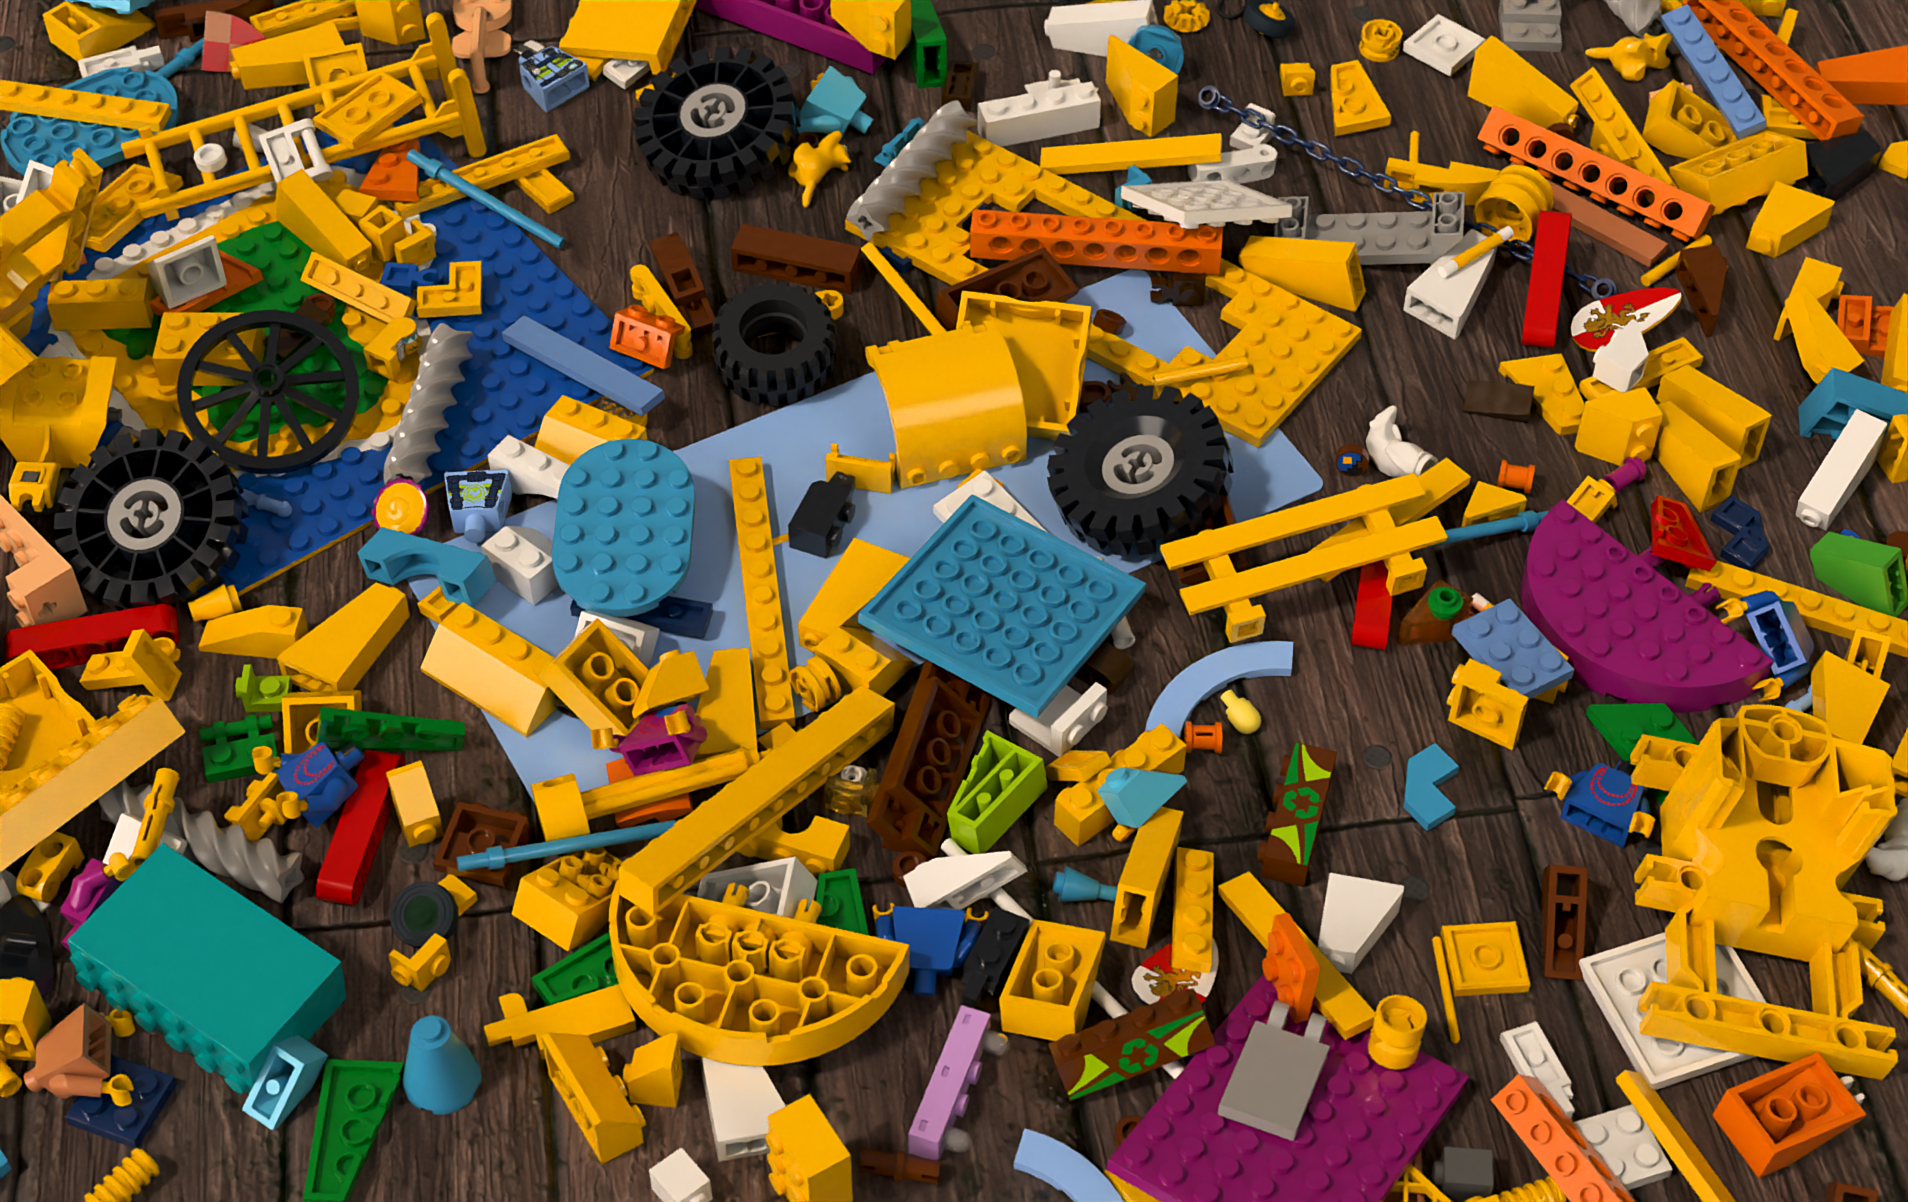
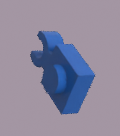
[380,262,439,296]

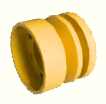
[1473,165,1554,248]

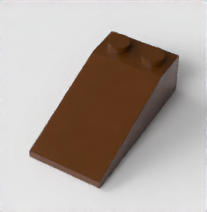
[935,247,1079,332]

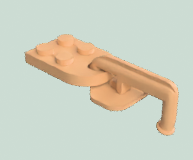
[452,0,513,94]

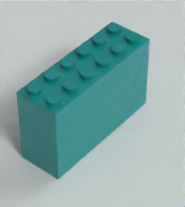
[67,843,346,1094]

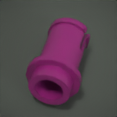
[1603,457,1647,494]

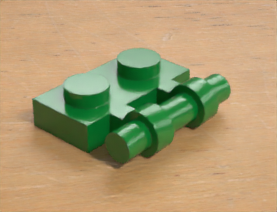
[199,714,278,784]

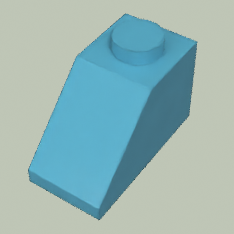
[1097,767,1187,828]
[242,1035,328,1130]

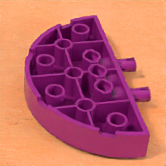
[1521,499,1773,713]

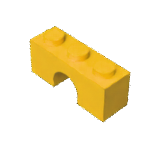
[738,815,850,878]

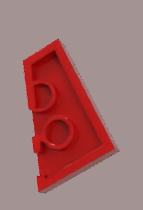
[1651,495,1717,572]

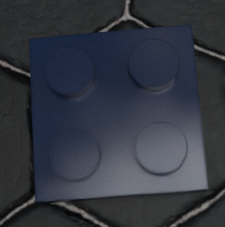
[65,1055,177,1148]

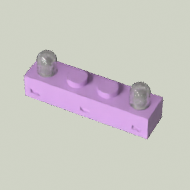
[908,1005,1010,1160]

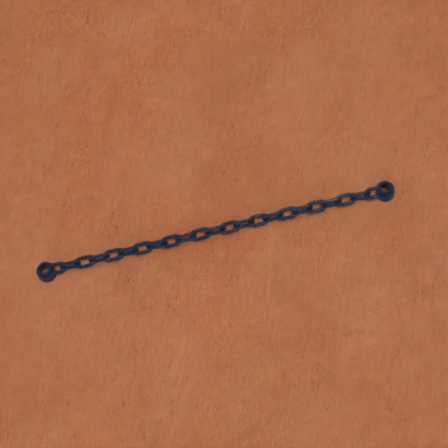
[1198,85,1619,301]

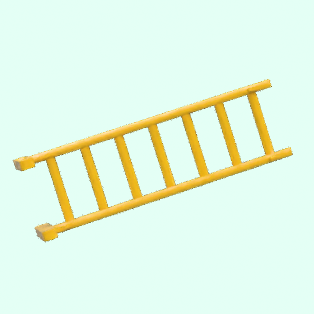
[121,12,487,221]

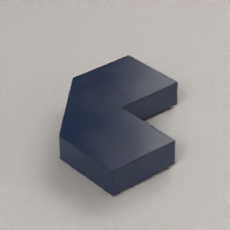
[1710,495,1769,571]

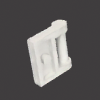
[258,119,333,183]

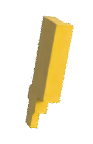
[483,984,636,1060]

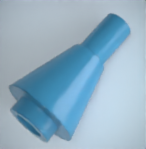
[1052,865,1118,902]

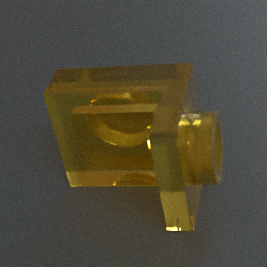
[824,768,880,817]

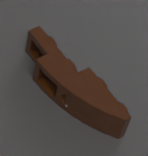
[154,0,275,42]
[648,232,715,337]

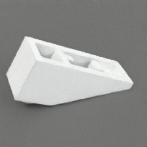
[903,851,1027,910]

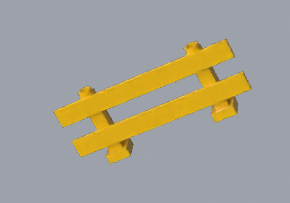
[1160,473,1448,643]

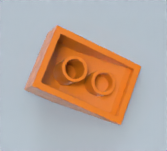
[1712,1052,1866,1178]

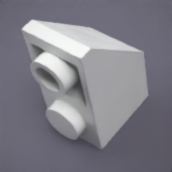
[1593,319,1649,393]

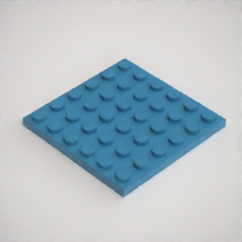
[858,494,1146,718]

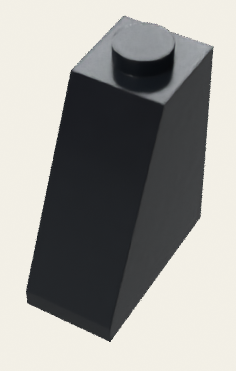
[1803,131,1881,201]

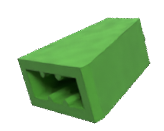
[1810,532,1908,618]

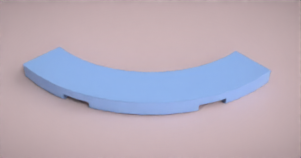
[1145,641,1293,738]
[1014,1128,1124,1202]

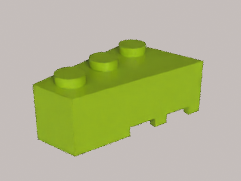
[947,730,1048,854]

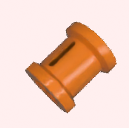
[1497,459,1535,494]
[1184,721,1222,753]

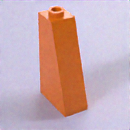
[1815,45,1908,105]

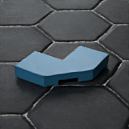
[1403,743,1459,831]

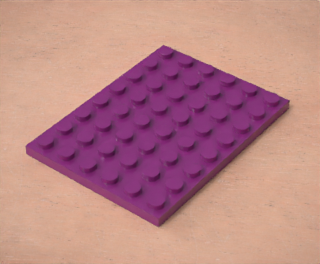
[1106,973,1469,1202]

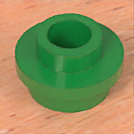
[1427,587,1463,620]

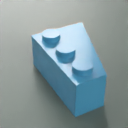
[1798,367,1908,444]

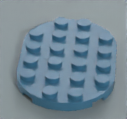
[0,67,180,176]
[552,439,695,617]

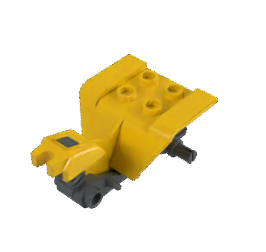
[0,356,122,516]

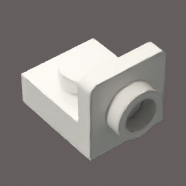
[1230,103,1275,150]

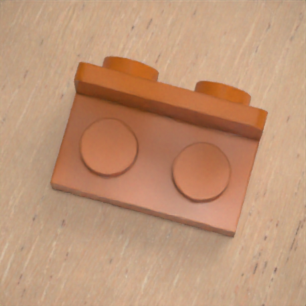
[609,305,685,369]

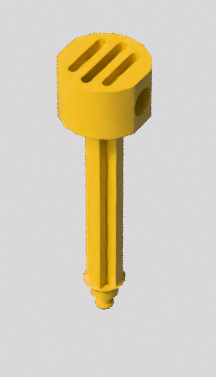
[531,746,773,842]

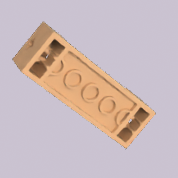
[0,494,88,627]

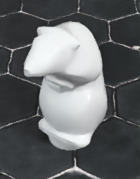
[1365,405,1438,478]
[1865,798,1908,881]

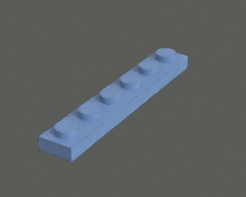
[1661,4,1767,140]

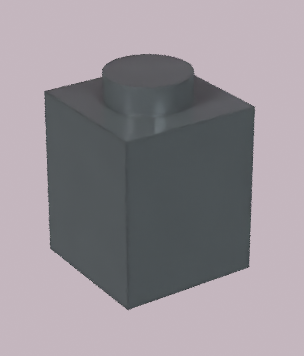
[1432,1147,1494,1202]

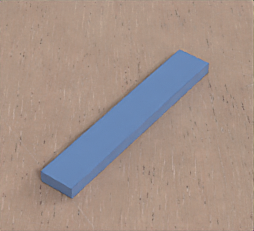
[502,315,665,417]

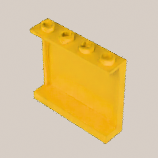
[559,0,697,75]

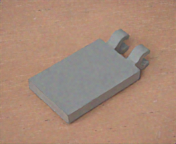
[1218,1000,1330,1141]

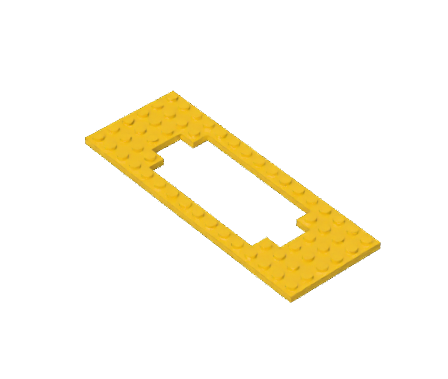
[845,130,1362,448]

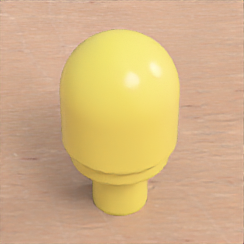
[1221,689,1261,734]

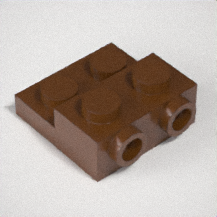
[433,801,531,887]

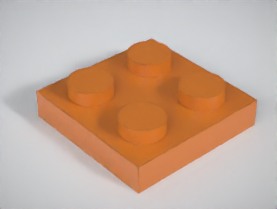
[1262,912,1320,1023]

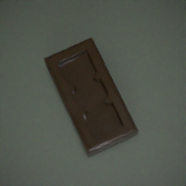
[941,60,979,109]
[262,299,333,361]

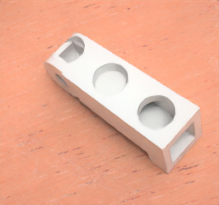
[1188,144,1277,184]

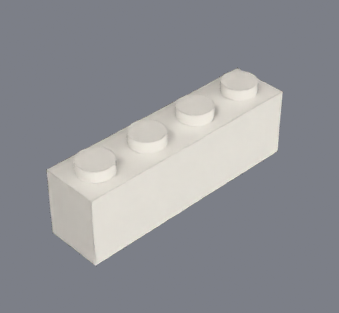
[978,82,1101,147]

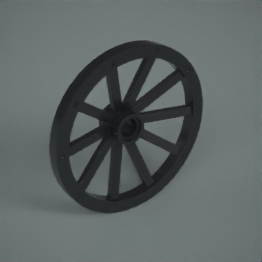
[177,310,360,474]

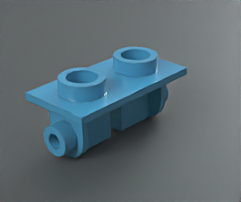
[874,118,926,167]

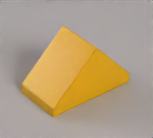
[1461,481,1527,527]
[1844,627,1892,679]

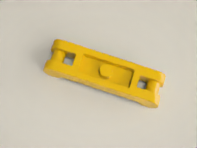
[630,265,693,359]

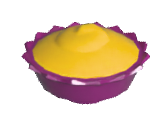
[371,477,430,536]

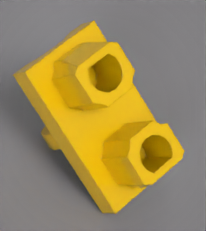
[224,772,289,842]

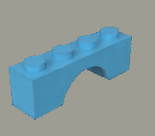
[357,527,497,608]

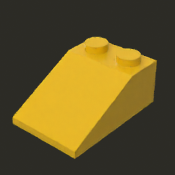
[830,0,911,60]
[1106,34,1178,138]
[1642,79,1738,159]
[999,919,1106,1041]

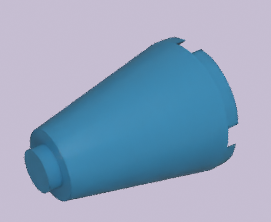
[403,1015,482,1115]

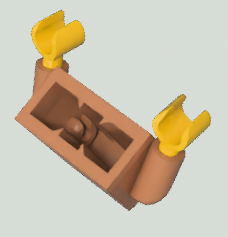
[23,1003,135,1106]

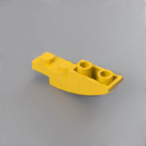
[1383,157,1500,206]

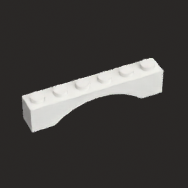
[488,435,570,499]

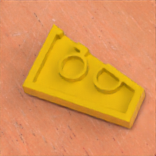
[1330,60,1391,136]
[1499,353,1585,436]

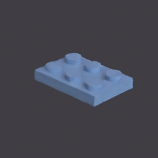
[1452,598,1574,699]

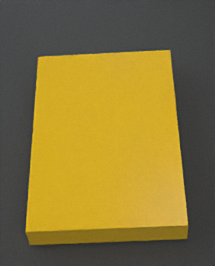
[313,70,423,150]

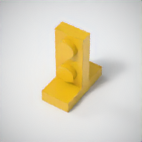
[79,629,182,701]

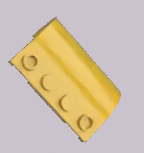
[865,319,1027,489]

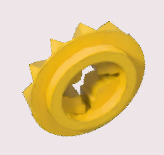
[1163,0,1209,32]

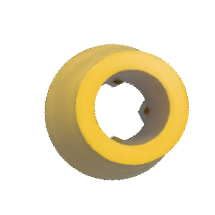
[188,584,242,622]

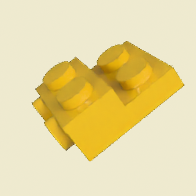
[1447,659,1529,750]

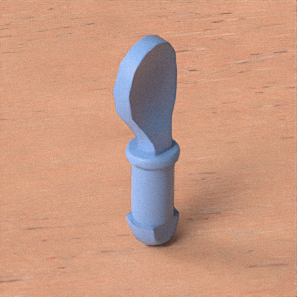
[240,489,292,517]

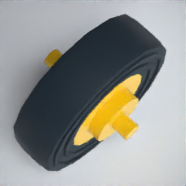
[1244,0,1295,39]

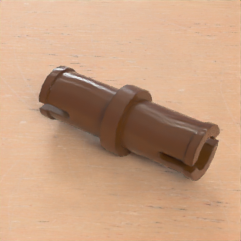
[859,1147,941,1185]

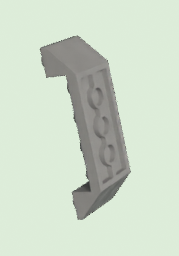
[1274,192,1465,265]

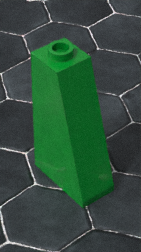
[907,0,947,89]

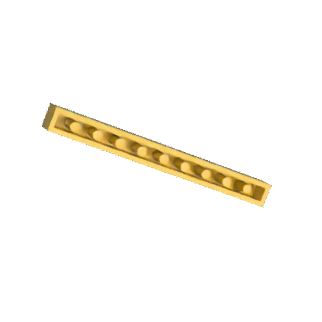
[619,685,895,916]

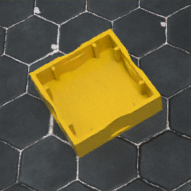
[956,291,1092,440]
[0,649,96,792]

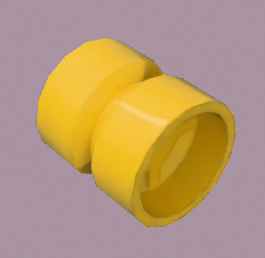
[1368,995,1427,1070]

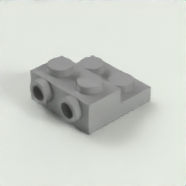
[1498,0,1562,52]

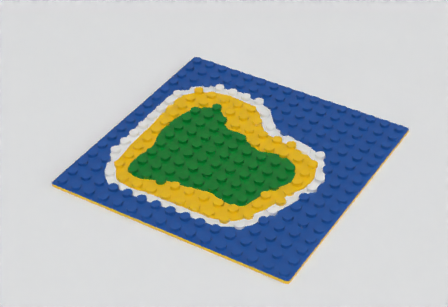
[20,114,655,597]

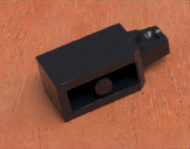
[788,471,856,559]
[961,906,1030,1010]

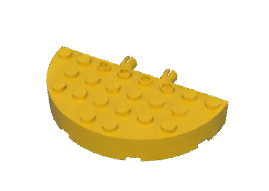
[609,879,909,1066]

